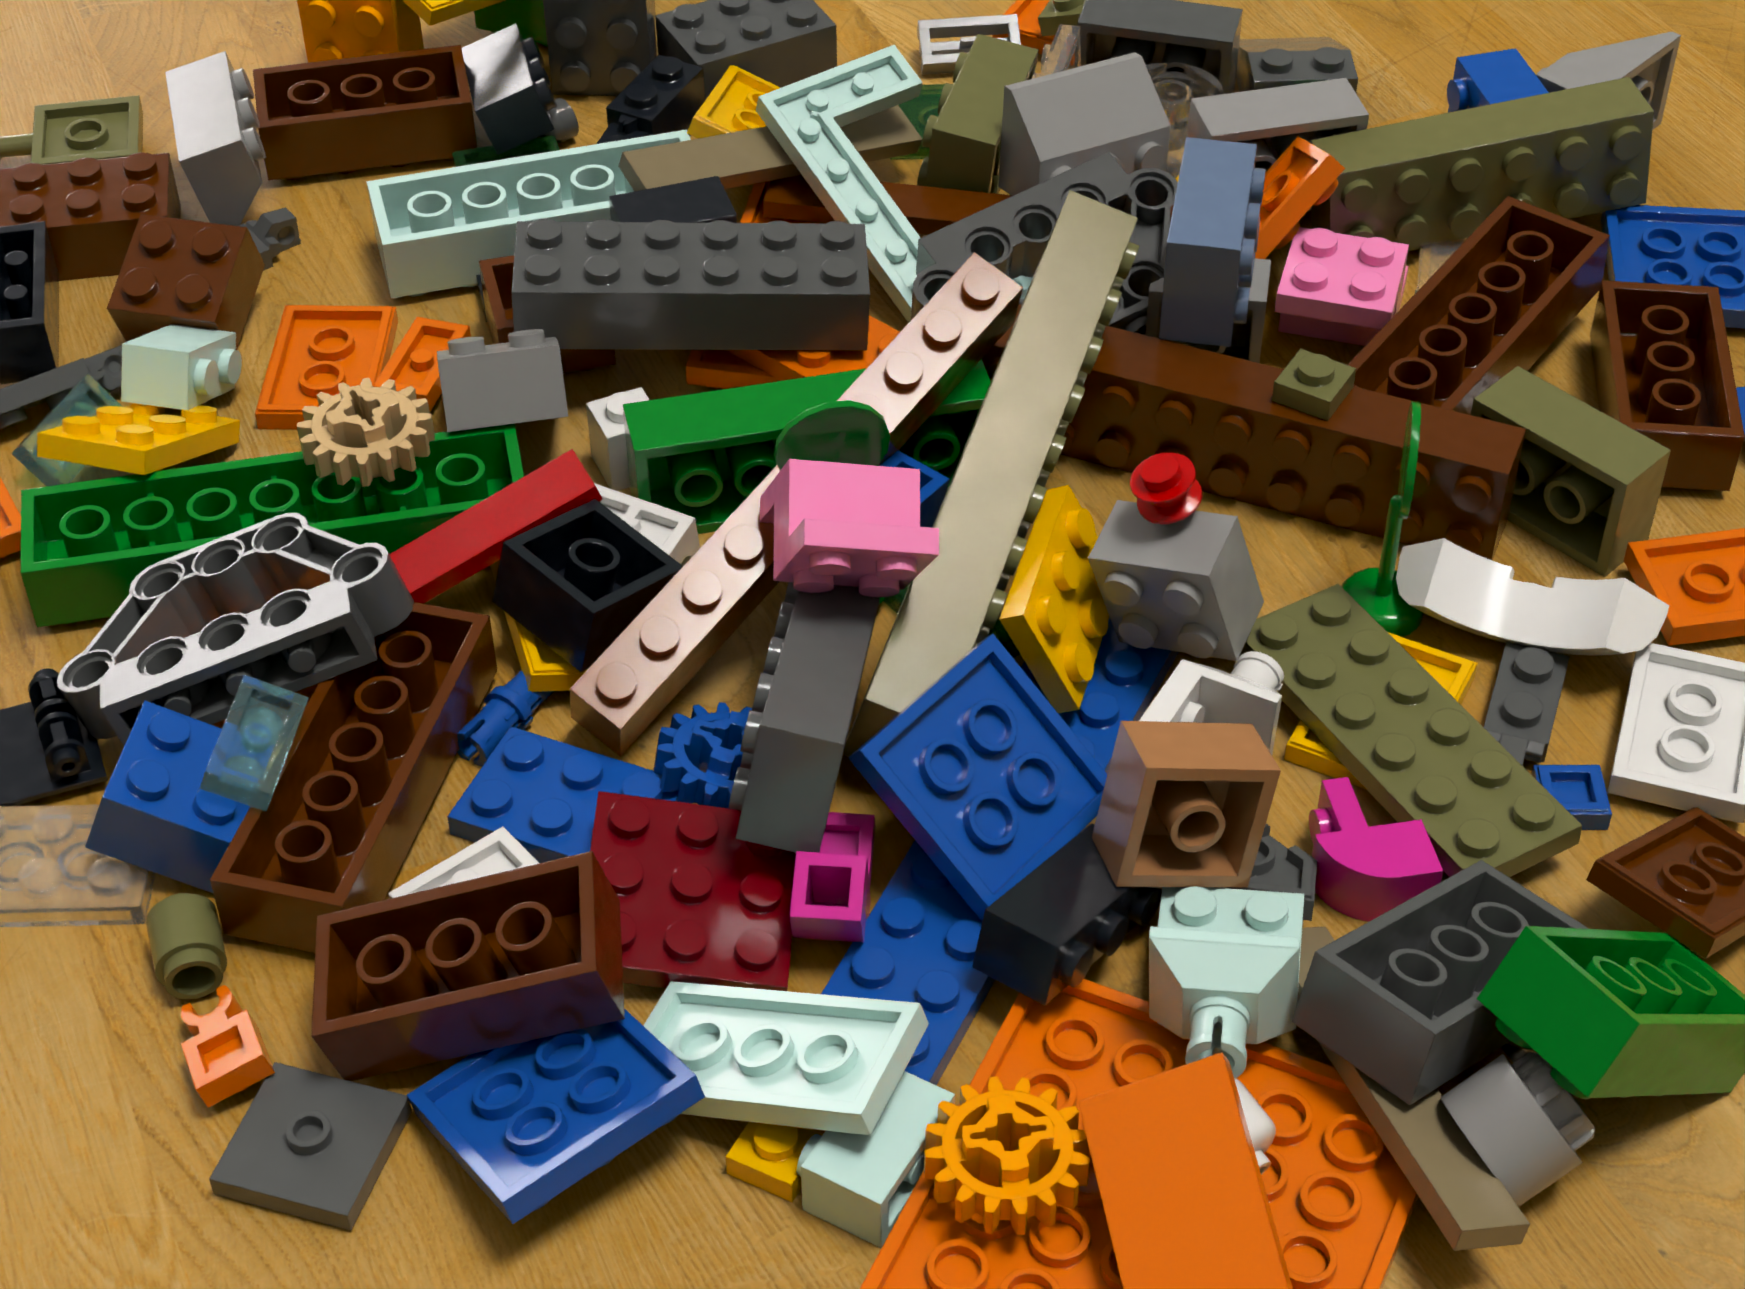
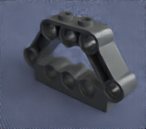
[911,152,1178,335]
[57,513,414,746]

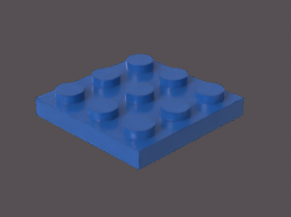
[1601,205,1745,329]
[848,634,1107,921]
[407,1008,705,1224]

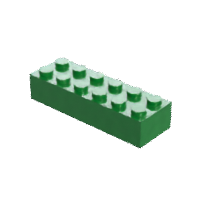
[623,359,991,534]

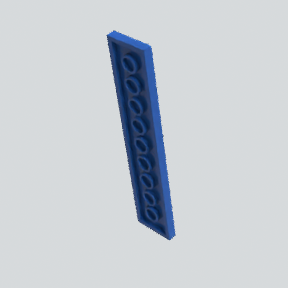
[821,617,1179,1085]

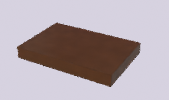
[1586,807,1745,959]

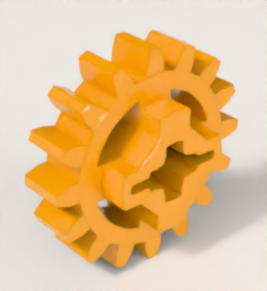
[924,1076,1090,1235]

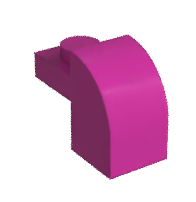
[1309,777,1443,922]
[790,812,876,943]

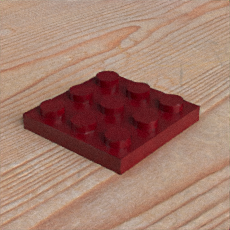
[590,791,796,991]

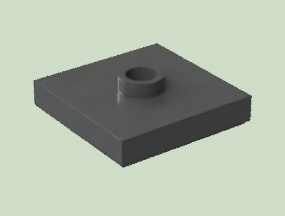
[209,1062,412,1231]

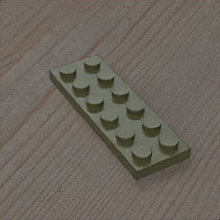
[1240,584,1582,877]

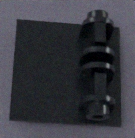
[0,669,108,809]

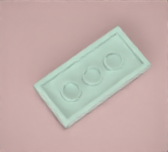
[643,981,929,1136]

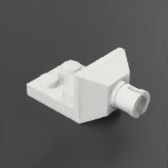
[1139,651,1284,755]

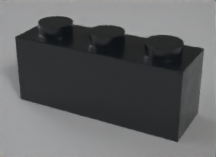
[462,23,557,155]
[0,221,59,384]
[972,823,1162,1006]

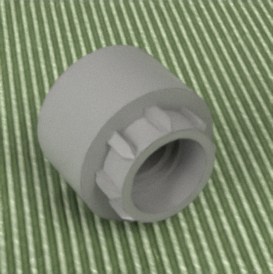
[1441,1052,1595,1206]

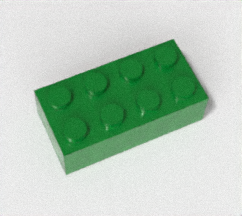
[1477,926,1745,1099]

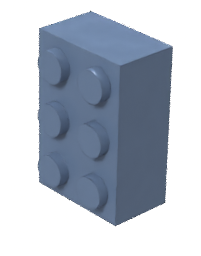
[1159,137,1266,347]

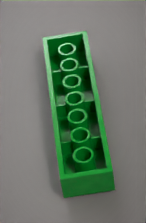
[20,424,524,627]

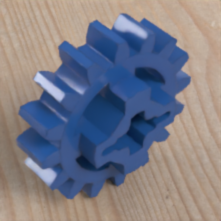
[653,702,752,809]

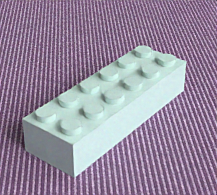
[366,130,691,299]

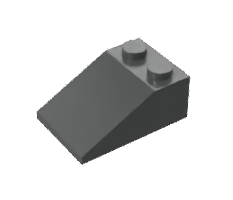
[1236,37,1358,93]

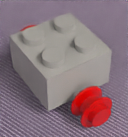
[1088,453,1264,661]

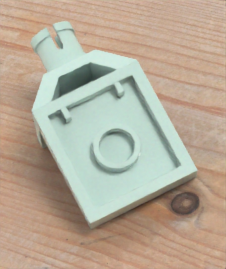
[1149,886,1304,1078]

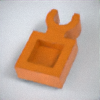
[181,985,275,1108]

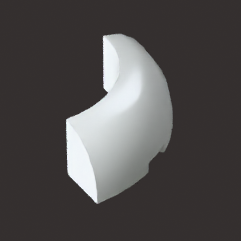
[1396,538,1670,655]

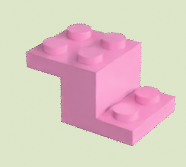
[1275,227,1409,346]
[760,459,939,597]

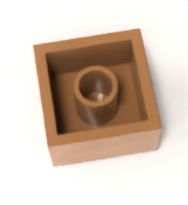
[1092,721,1281,887]

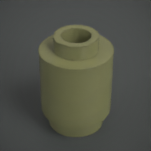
[146,893,227,999]

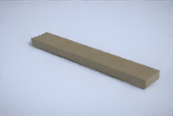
[618,105,923,191]
[1297,927,1530,1251]

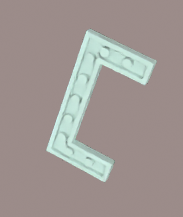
[756,45,1033,323]

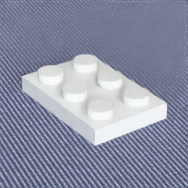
[1607,643,1745,824]

